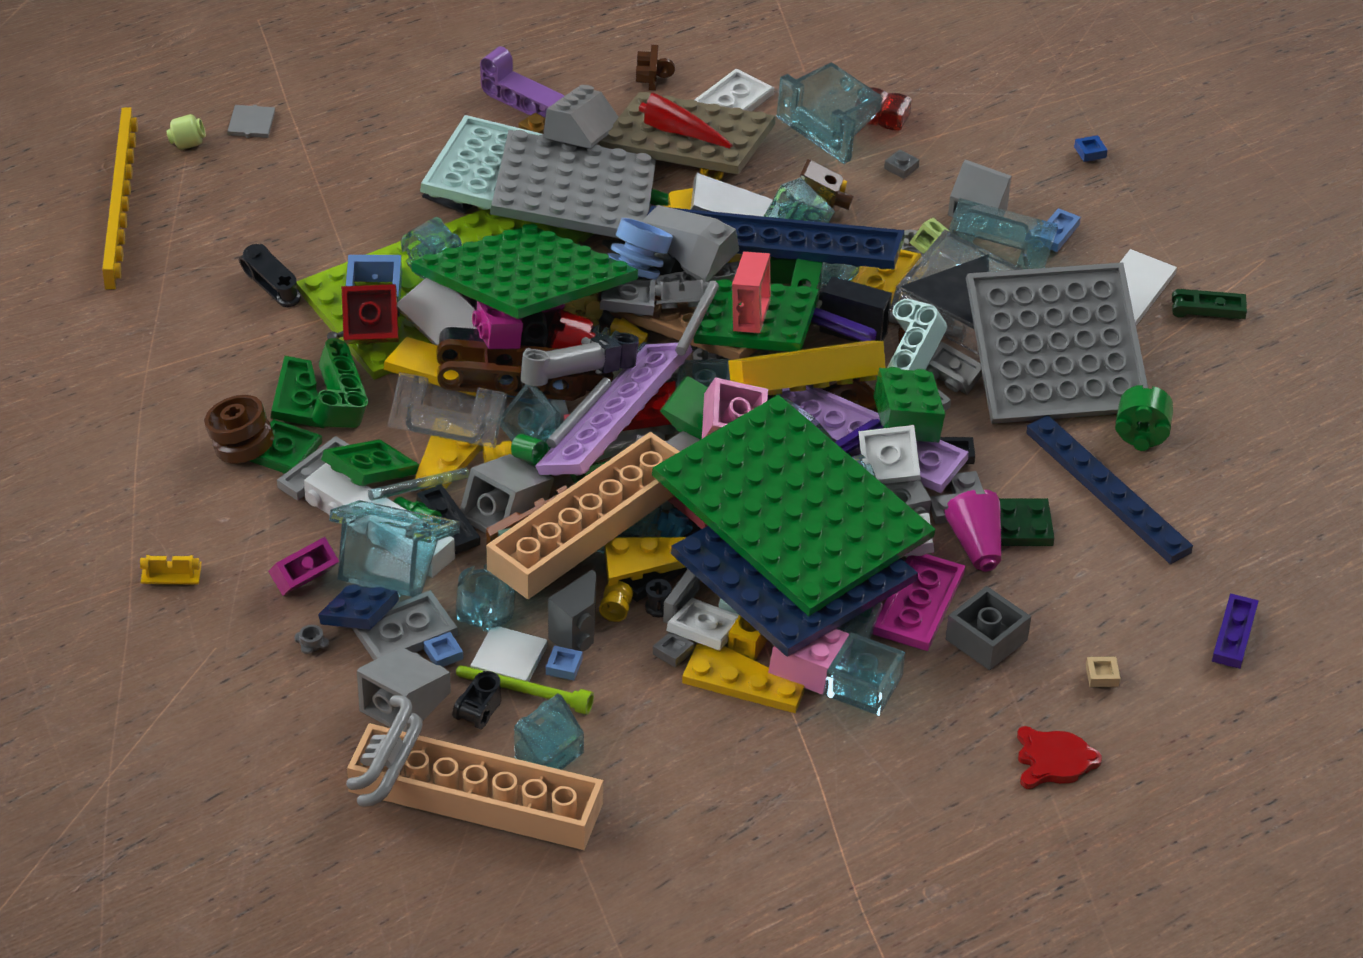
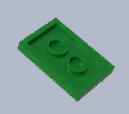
[321,439,419,486]

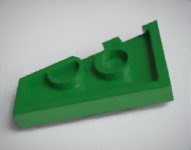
[270,355,325,428]

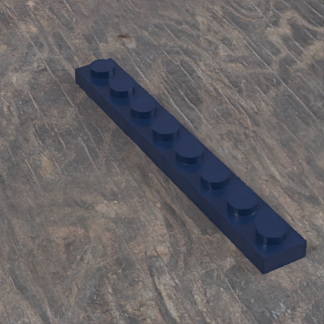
[1026,416,1193,564]

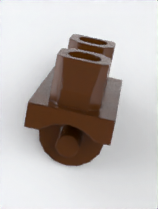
[636,45,675,91]

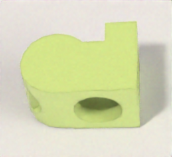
[909,218,950,257]

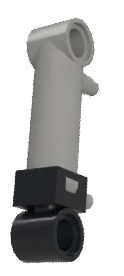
[521,333,639,386]

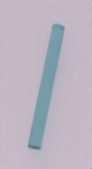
[368,467,470,501]

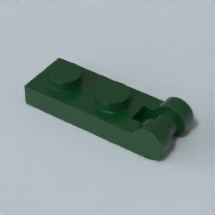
[1172,289,1247,319]

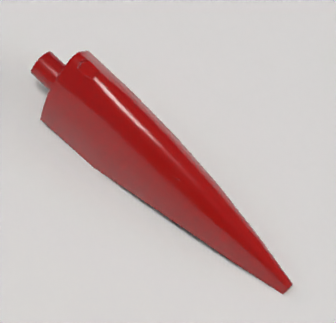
[639,93,733,149]

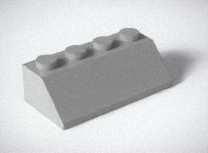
[543,85,619,148]

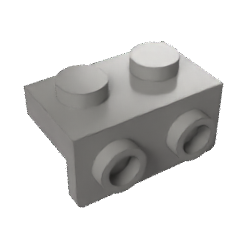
[926,341,983,395]

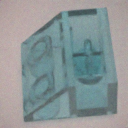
[763,177,835,223]
[514,693,584,770]

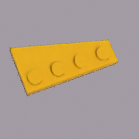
[682,642,804,714]

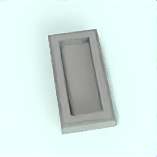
[663,570,700,623]

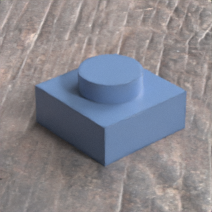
[423,632,463,667]
[546,646,583,681]

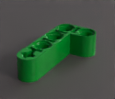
[311,338,368,428]

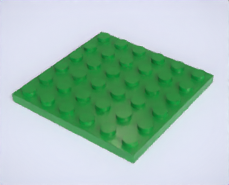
[412,224,638,319]

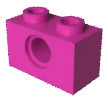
[472,301,523,349]
[268,537,340,596]

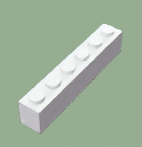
[304,463,455,578]

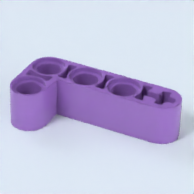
[480,46,564,118]

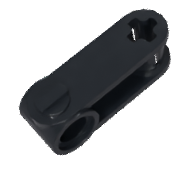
[238,244,301,307]

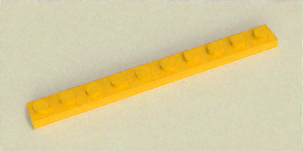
[102,107,138,289]

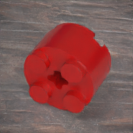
[547,309,595,349]

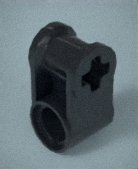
[452,671,501,730]

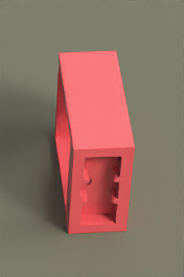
[732,252,771,333]

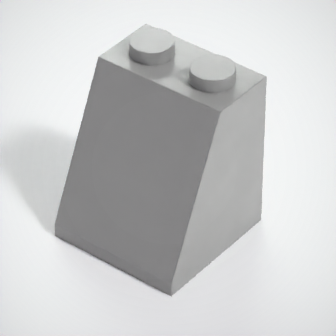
[460,454,554,533]
[357,647,451,732]

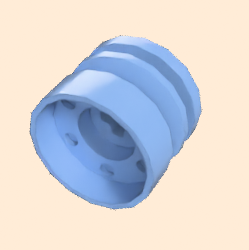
[608,218,673,279]

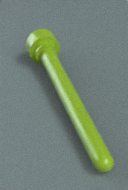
[456,665,594,715]

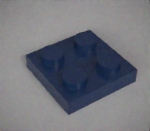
[318,584,399,630]

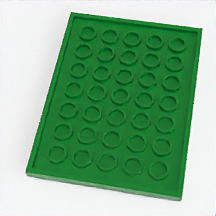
[652,394,936,616]

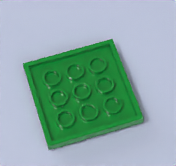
[693,279,819,352]

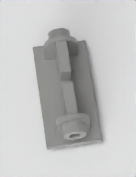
[655,279,709,309]

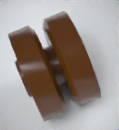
[204,395,274,463]

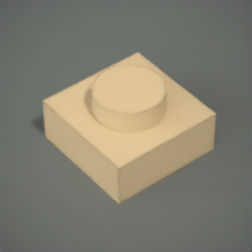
[1086,657,1120,687]

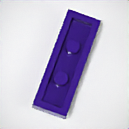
[1212,593,1259,669]

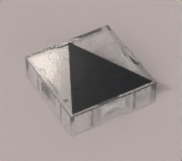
[890,230,1024,355]

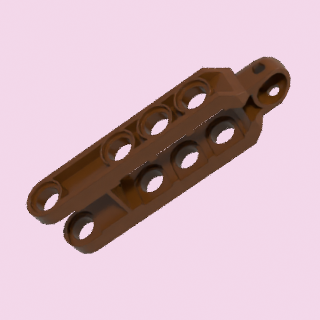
[436,339,614,401]

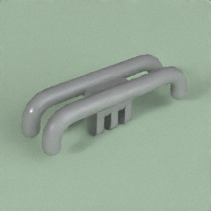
[346,695,423,807]

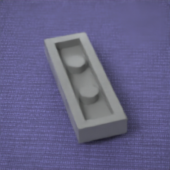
[277,436,349,501]

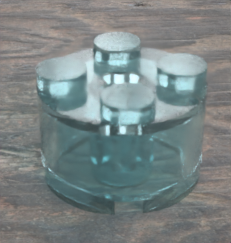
[401,217,462,279]
[456,565,516,632]

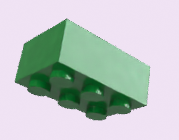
[874,367,945,443]

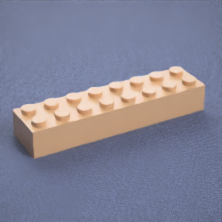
[486,432,680,599]
[347,723,603,850]

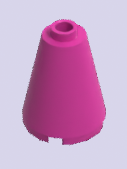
[944,490,1002,572]

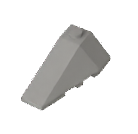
[642,205,739,282]

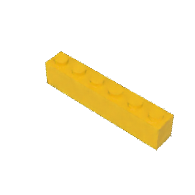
[728,341,886,395]

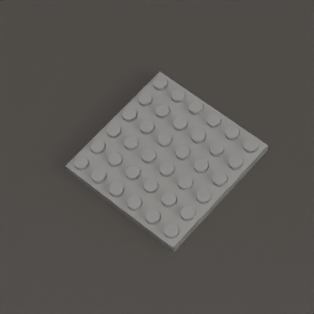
[490,130,656,238]
[966,262,1148,424]

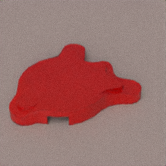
[1017,726,1102,789]

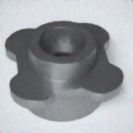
[294,625,329,654]

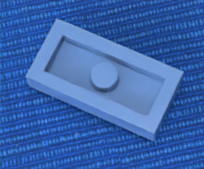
[1034,208,1081,252]

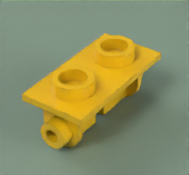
[140,555,202,584]

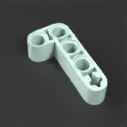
[887,299,947,371]

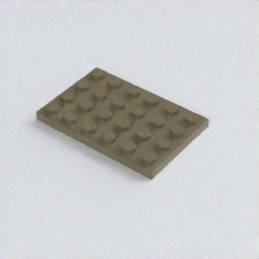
[600,92,776,175]

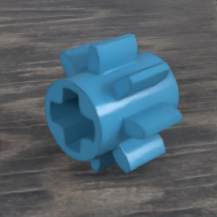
[657,508,693,537]

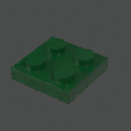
[999,498,1055,546]

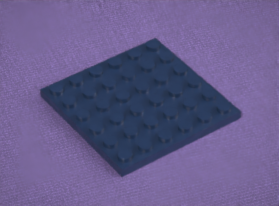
[671,526,918,657]

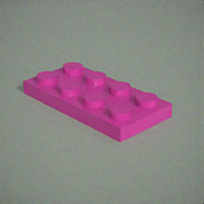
[873,554,965,651]

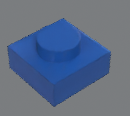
[1074,135,1108,162]

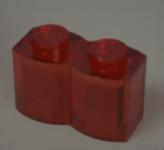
[855,87,912,131]

